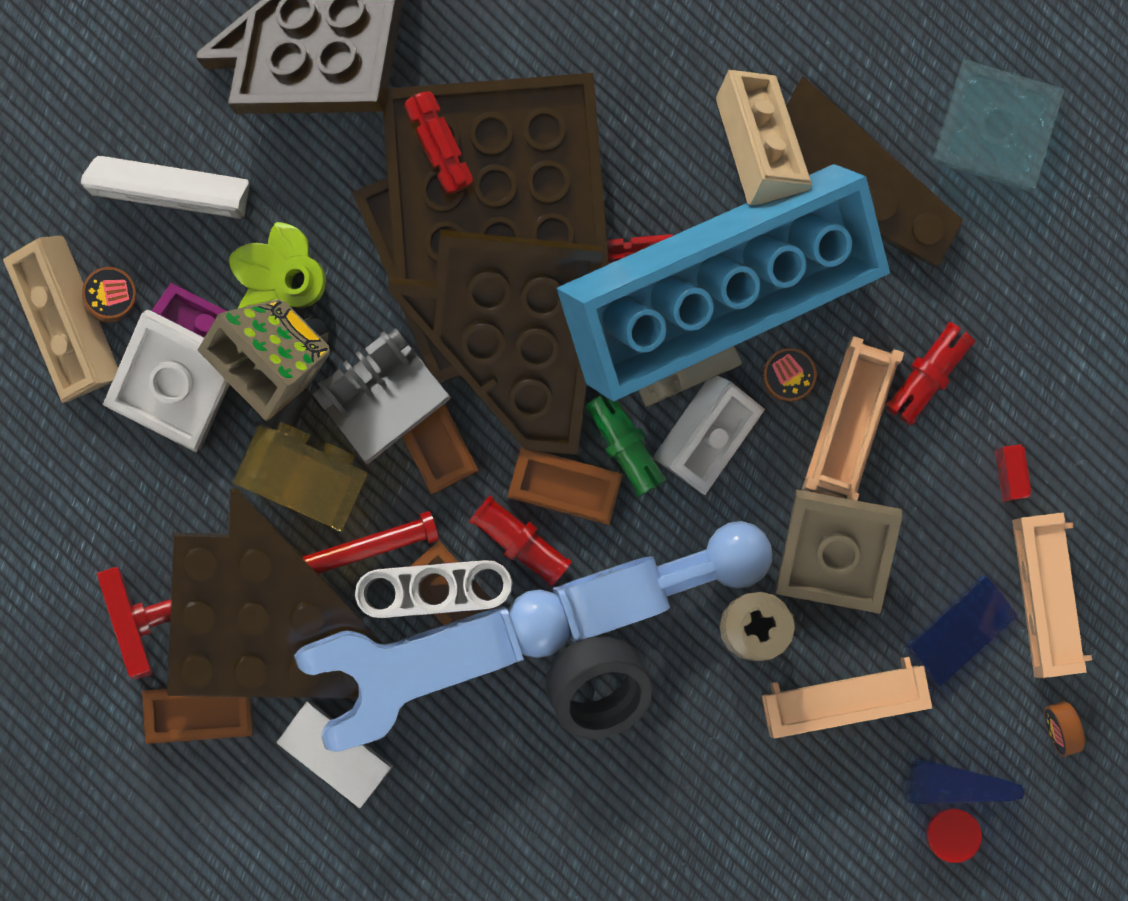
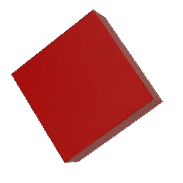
[995,444,1032,503]

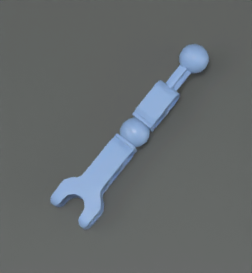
[294,521,772,752]

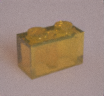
[233,422,368,531]

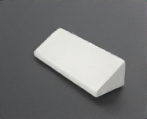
[81,156,250,219]

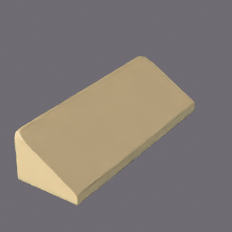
[716,70,812,205]
[3,236,118,403]

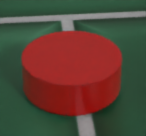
[926,808,982,863]

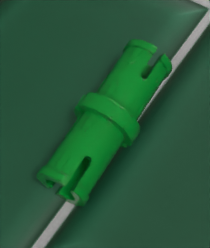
[584,395,667,497]

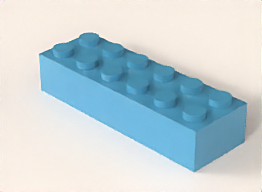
[557,164,890,402]

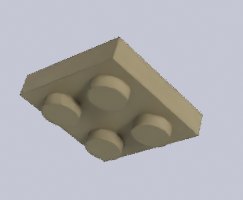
[776,489,902,614]

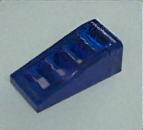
[904,758,1025,804]

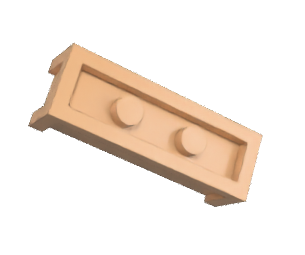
[802,336,904,501]
[1012,512,1092,678]
[761,657,932,739]

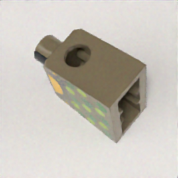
[197,299,330,421]

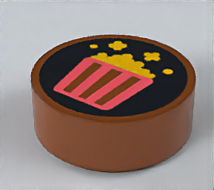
[82,267,136,322]
[763,348,817,402]
[1044,701,1085,757]

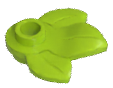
[229,222,326,309]

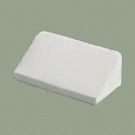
[653,376,765,495]
[277,701,393,808]

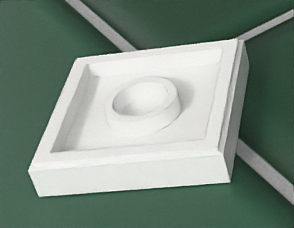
[103,309,230,452]

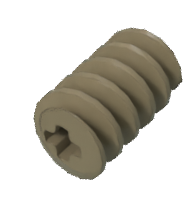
[719,592,795,661]

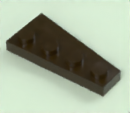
[786,76,963,268]

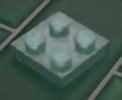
[932,59,1064,192]

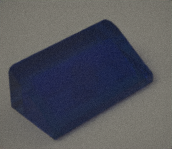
[904,575,1018,686]

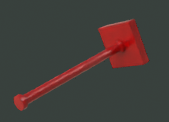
[96,511,439,680]

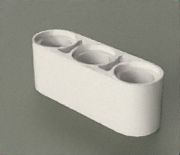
[355,560,513,618]

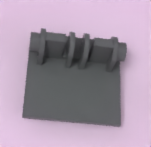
[313,328,451,464]

